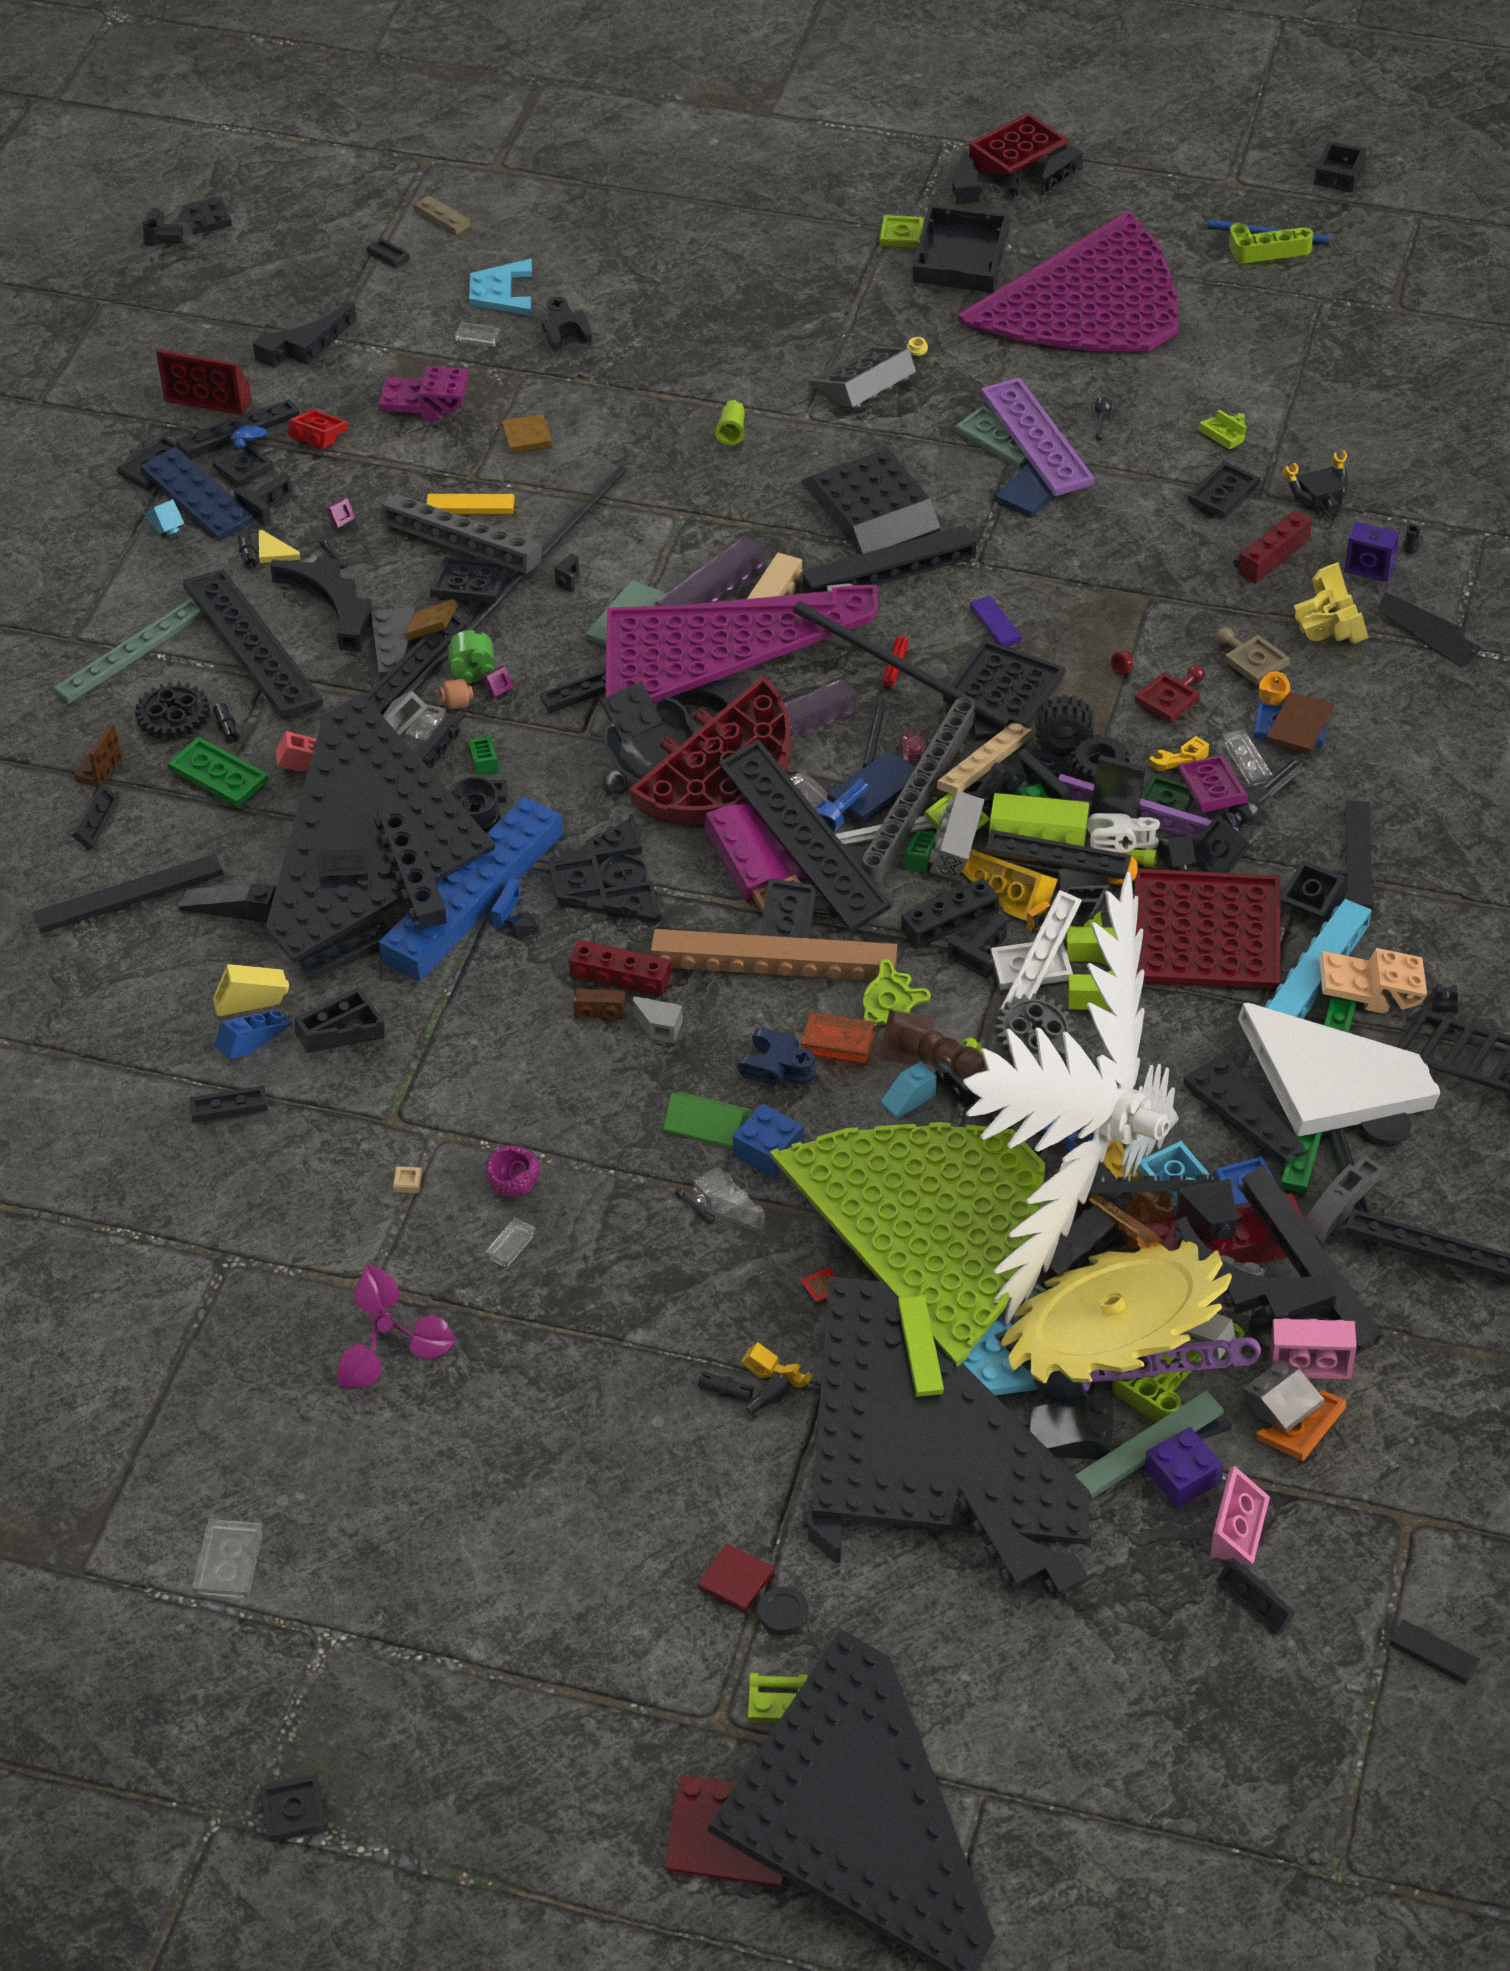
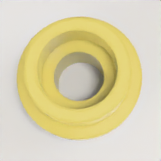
[907,337,928,356]

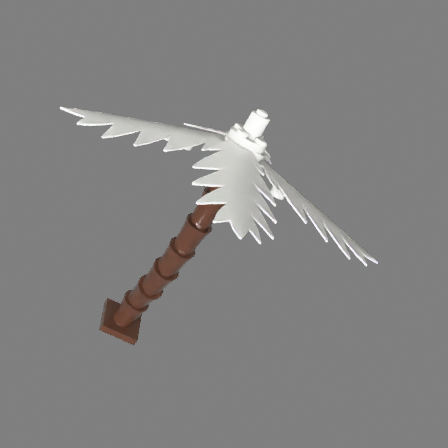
[878,872,1179,1325]

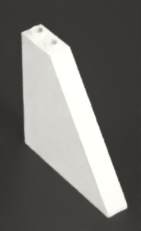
[1238,1003,1440,1137]

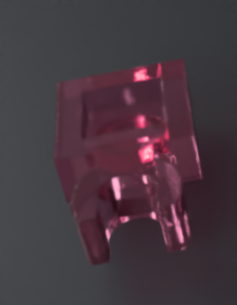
[902,726,926,761]

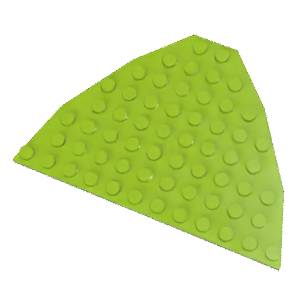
[770,1122,1045,1367]

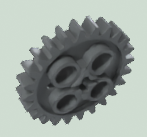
[994,993,1076,1064]

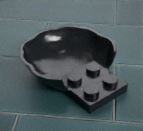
[600,681,695,782]

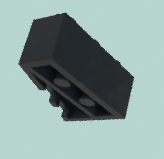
[294,987,385,1052]
[1048,1203,1126,1277]

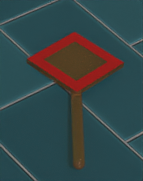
[800,1267,836,1303]

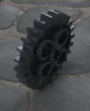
[135,682,210,741]

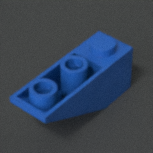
[214,1009,292,1059]

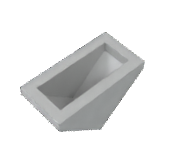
[383,690,428,735]

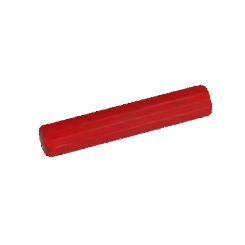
[882,635,908,688]

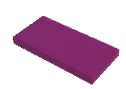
[1178,755,1248,813]

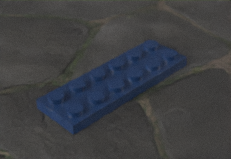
[140,447,253,542]

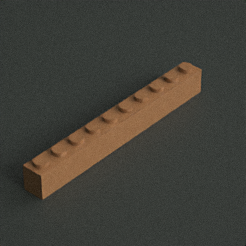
[651,929,897,981]

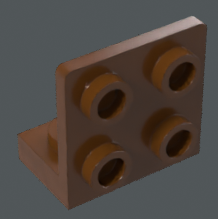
[74,724,122,787]

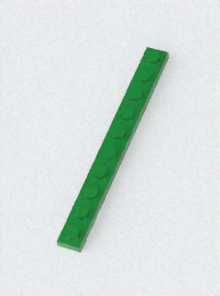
[1281,996,1356,1193]

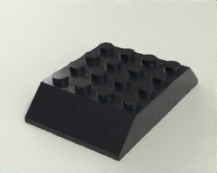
[802,448,941,554]

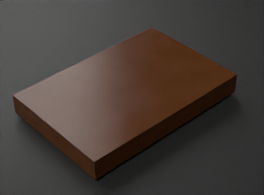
[1266,692,1334,755]

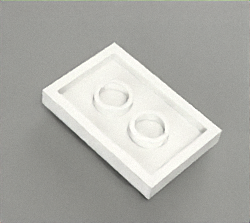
[990,940,1073,990]

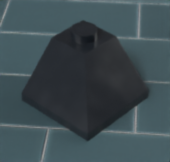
[1176,1179,1237,1240]

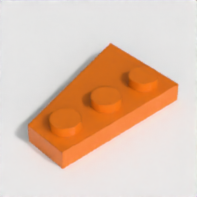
[1256,1390,1346,1461]

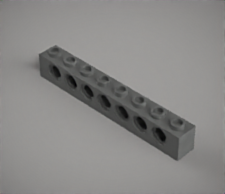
[381,493,542,574]

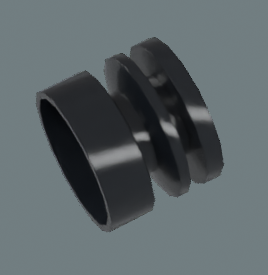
[449,776,501,834]

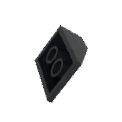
[1030,1395,1114,1460]

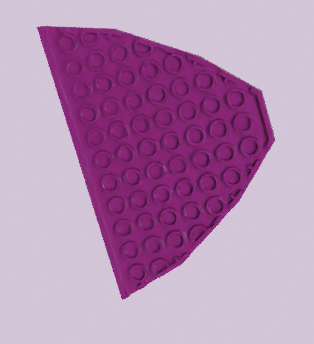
[957,210,1178,352]

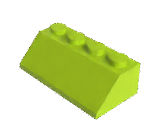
[989,793,1089,847]

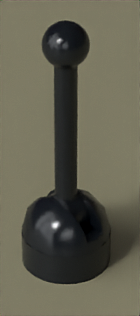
[1095,397,1112,441]

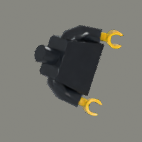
[1282,451,1348,514]

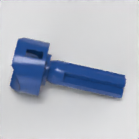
[814,779,869,832]

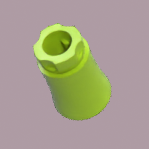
[715,400,745,445]

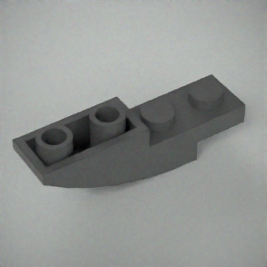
[1304,1155,1385,1244]

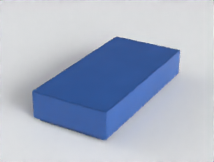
[491,878,521,929]

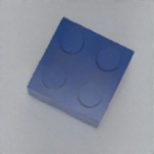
[732,1104,804,1178]

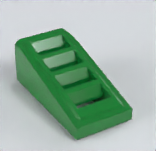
[468,736,499,775]
[904,830,936,873]

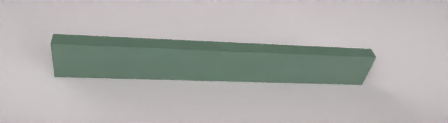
[53,598,204,704]

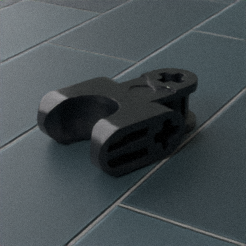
[541,297,592,351]

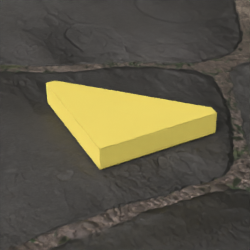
[259,530,301,563]

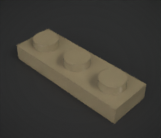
[414,195,470,235]

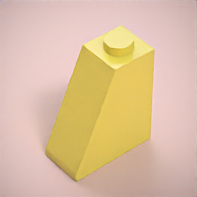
[213,964,289,1016]

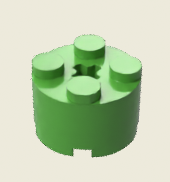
[447,630,495,685]

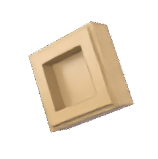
[393,1167,422,1193]

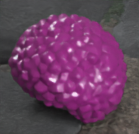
[485,1145,541,1198]

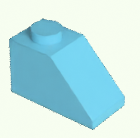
[144,500,184,536]
[881,1061,936,1120]

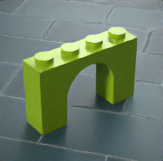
[1066,927,1117,1010]

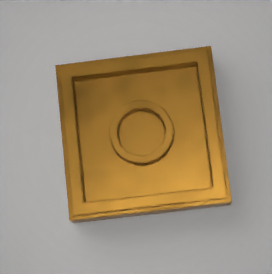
[502,414,552,453]
[404,599,458,640]

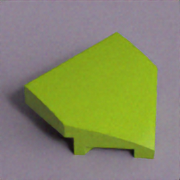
[1198,410,1247,450]

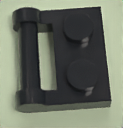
[970,762,1027,808]

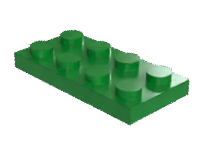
[168,737,269,808]

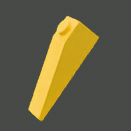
[962,849,1058,921]

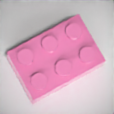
[1269,1318,1356,1379]

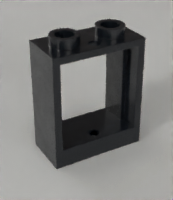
[1314,141,1367,192]

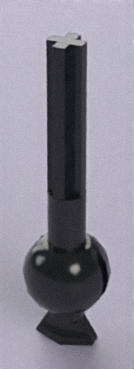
[1222,759,1302,828]

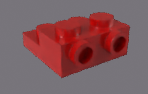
[288,409,348,449]

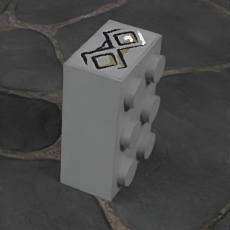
[928,791,984,881]

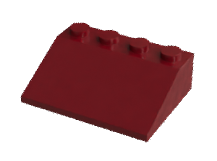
[969,112,1068,174]
[156,349,252,416]
[665,1775,783,1887]

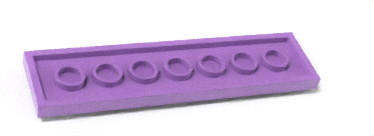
[981,377,1095,496]

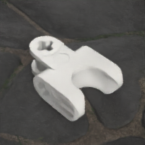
[1087,813,1160,853]

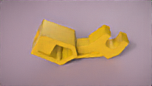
[1148,736,1209,772]
[741,1342,813,1388]

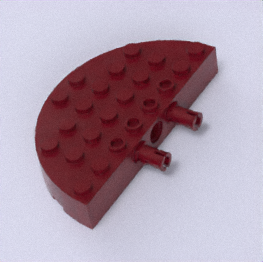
[629,676,792,826]

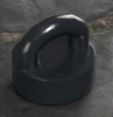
[603,770,628,794]

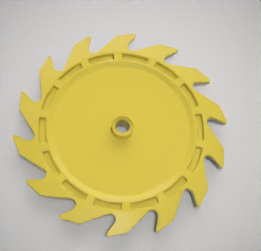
[1001,1240,1232,1383]

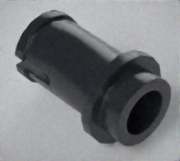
[1402,524,1420,553]

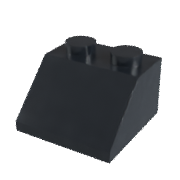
[1279,860,1349,918]

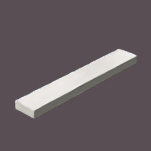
[999,890,1082,1012]

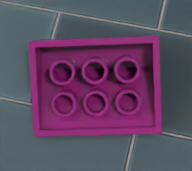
[704,804,808,903]

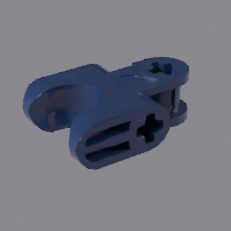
[737,1027,816,1085]

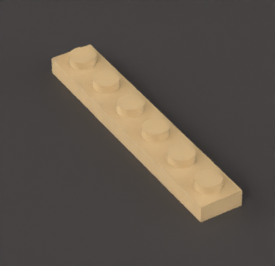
[937,723,1032,795]

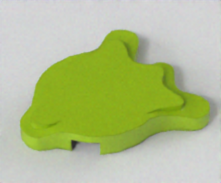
[863,959,931,1027]

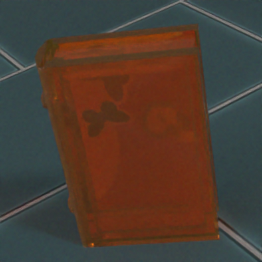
[800,1011,876,1065]

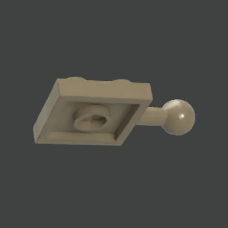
[1216,627,1290,685]

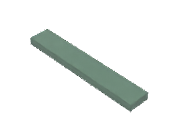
[1075,1390,1224,1499]

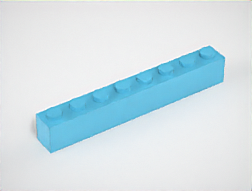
[1265,899,1371,1019]

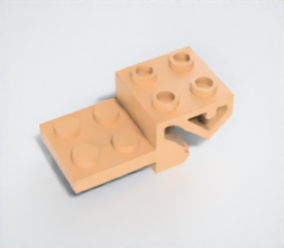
[1319,948,1427,1014]

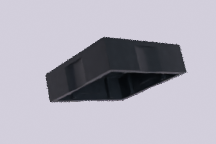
[912,204,1009,293]

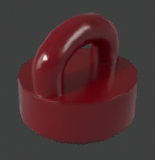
[1111,651,1133,675]

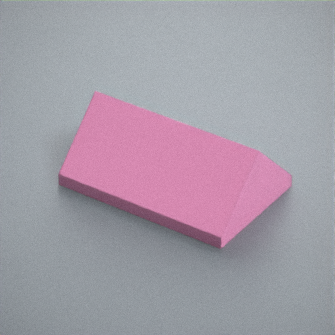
[1210,1466,1270,1565]

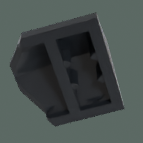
[1064,885,1111,926]

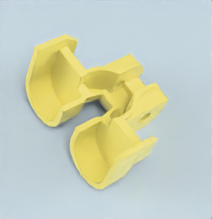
[1294,562,1368,644]

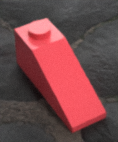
[276,731,316,772]

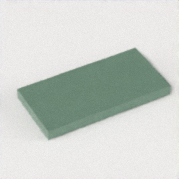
[955,406,1030,469]
[586,580,670,647]

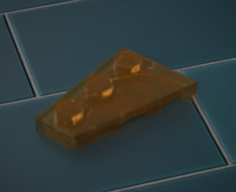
[1089,1193,1166,1248]

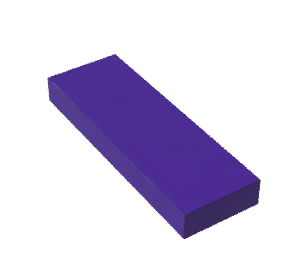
[970,595,1022,647]

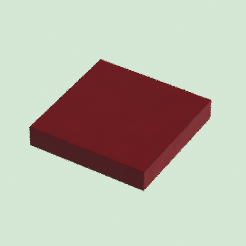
[698,1543,774,1613]

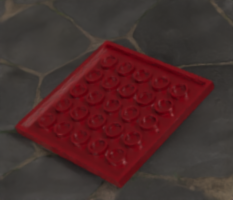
[1134,869,1280,989]

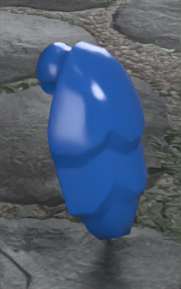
[231,425,269,448]

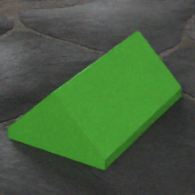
[664,1092,752,1149]

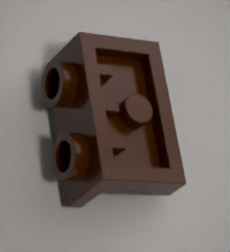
[573,989,626,1019]

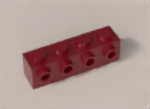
[1238,510,1312,584]
[569,939,672,997]

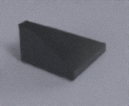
[506,911,538,937]

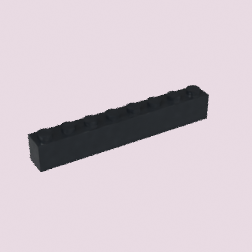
[802,525,976,593]

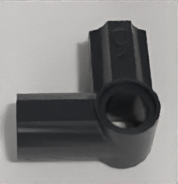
[142,208,183,246]

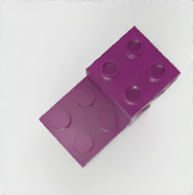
[378,366,469,421]

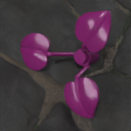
[337,1264,456,1387]

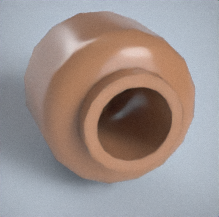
[438,679,473,710]

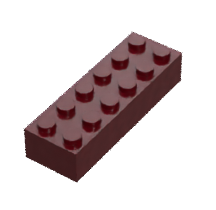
[1142,1194,1304,1268]

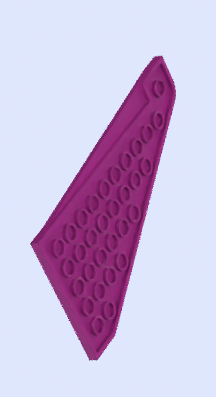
[606,585,878,703]

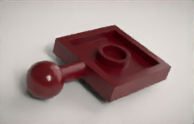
[1135,665,1205,723]

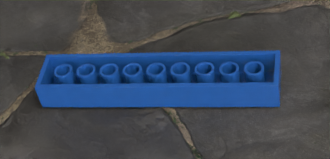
[379,796,563,981]

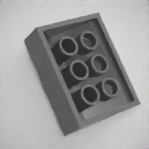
[809,346,916,409]

